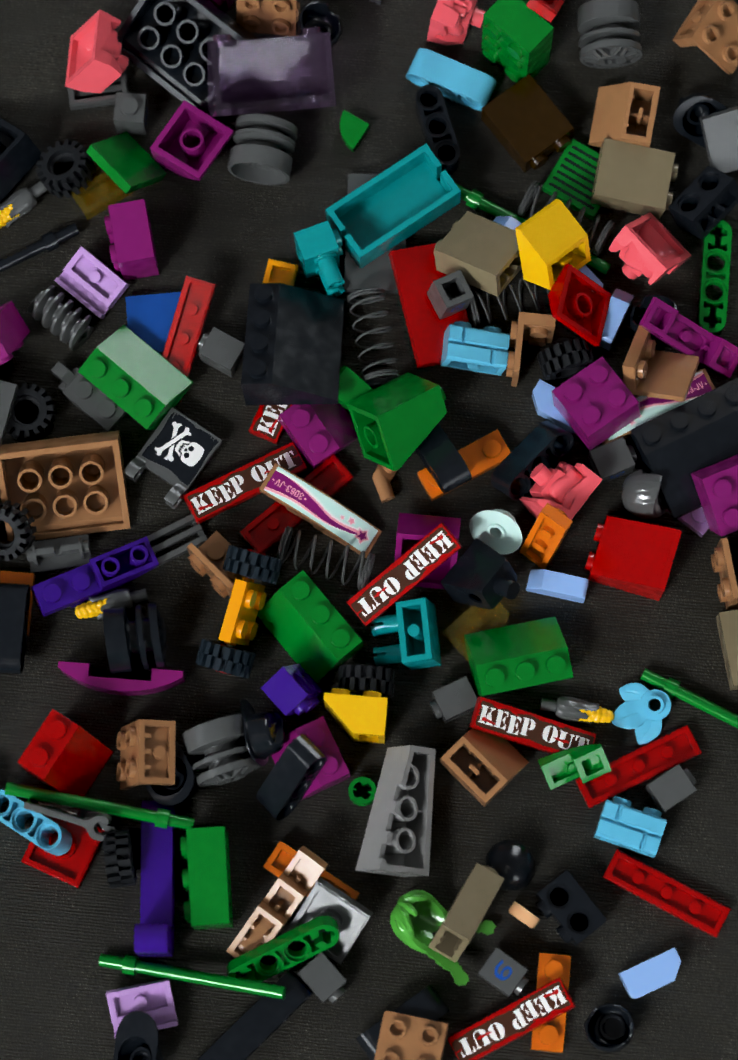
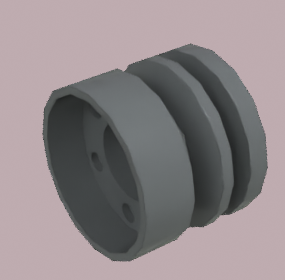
[576,0,643,68]
[228,114,298,185]
[182,714,261,787]

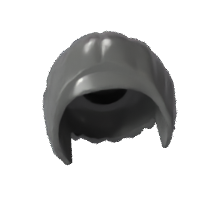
[621,469,667,520]

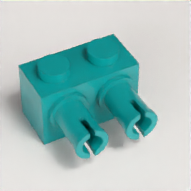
[294,220,345,298]
[370,597,442,670]

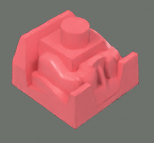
[426,0,486,46]
[65,9,129,94]
[608,212,692,285]
[520,461,603,520]

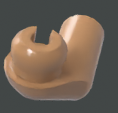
[372,464,397,503]

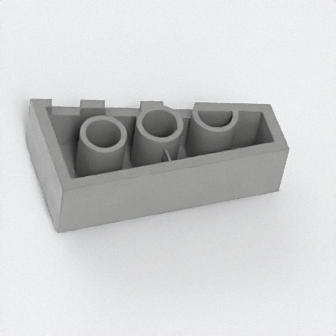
[355,745,436,877]

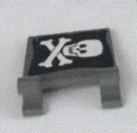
[123,407,223,510]
[23,799,119,841]

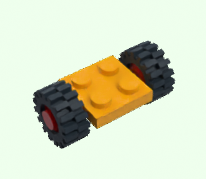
[195,545,283,678]

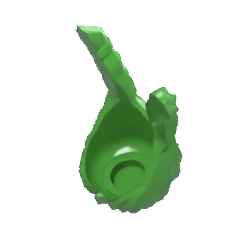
[390,890,497,986]

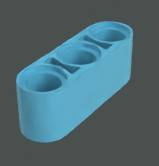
[406,48,497,111]
[0,790,72,856]

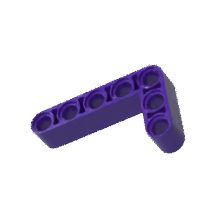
[134,800,175,957]

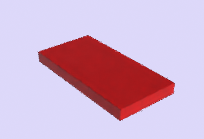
[389,243,469,368]

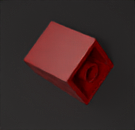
[584,516,682,601]
[17,709,114,797]

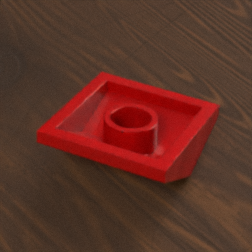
[548,263,612,347]

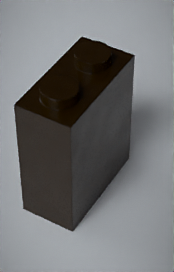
[481,74,574,173]

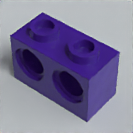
[261,664,324,716]

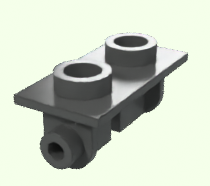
[26,534,92,573]

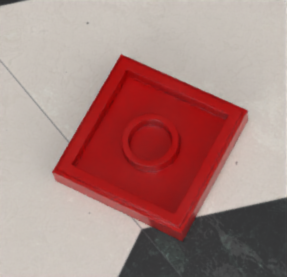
[21,814,104,889]

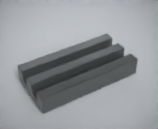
[67,71,129,111]
[147,514,208,569]

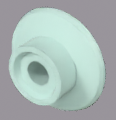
[469,509,522,555]

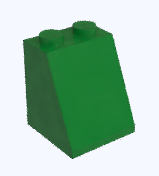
[347,372,447,471]

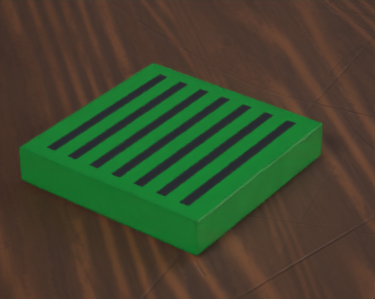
[541,138,601,220]

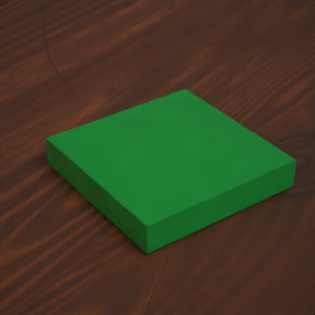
[86,132,167,194]

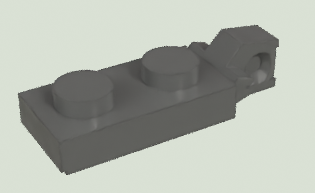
[51,361,127,432]

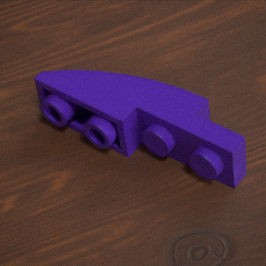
[31,536,159,617]

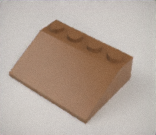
[0,430,131,541]

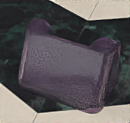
[207,27,336,117]

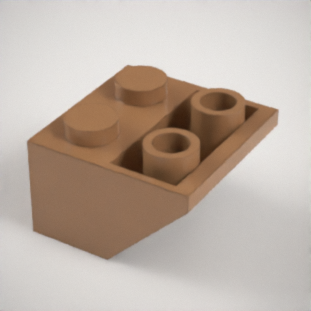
[588,82,661,147]
[440,728,529,807]

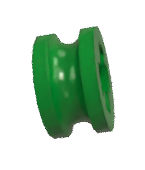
[348,777,376,806]

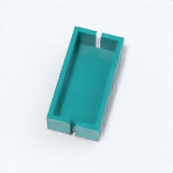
[325,143,461,269]

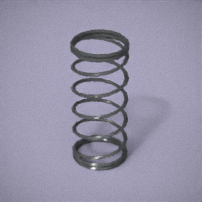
[518,181,615,256]
[468,277,550,328]
[347,287,401,386]
[276,526,376,590]

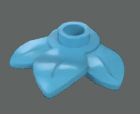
[612,683,672,745]

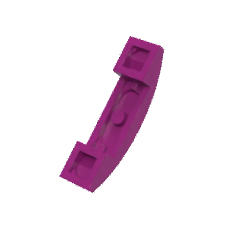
[639,297,738,378]
[58,661,186,696]

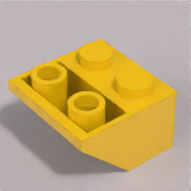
[515,199,591,290]
[324,688,388,744]

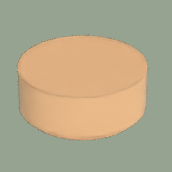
[508,901,541,929]

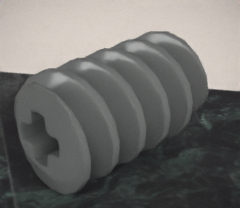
[27,285,94,351]

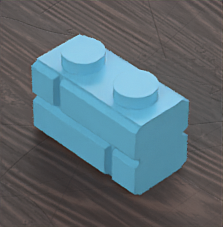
[440,321,510,376]
[593,796,667,858]

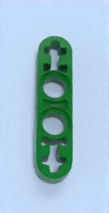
[697,220,732,336]
[226,915,340,982]

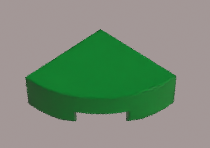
[340,110,370,152]

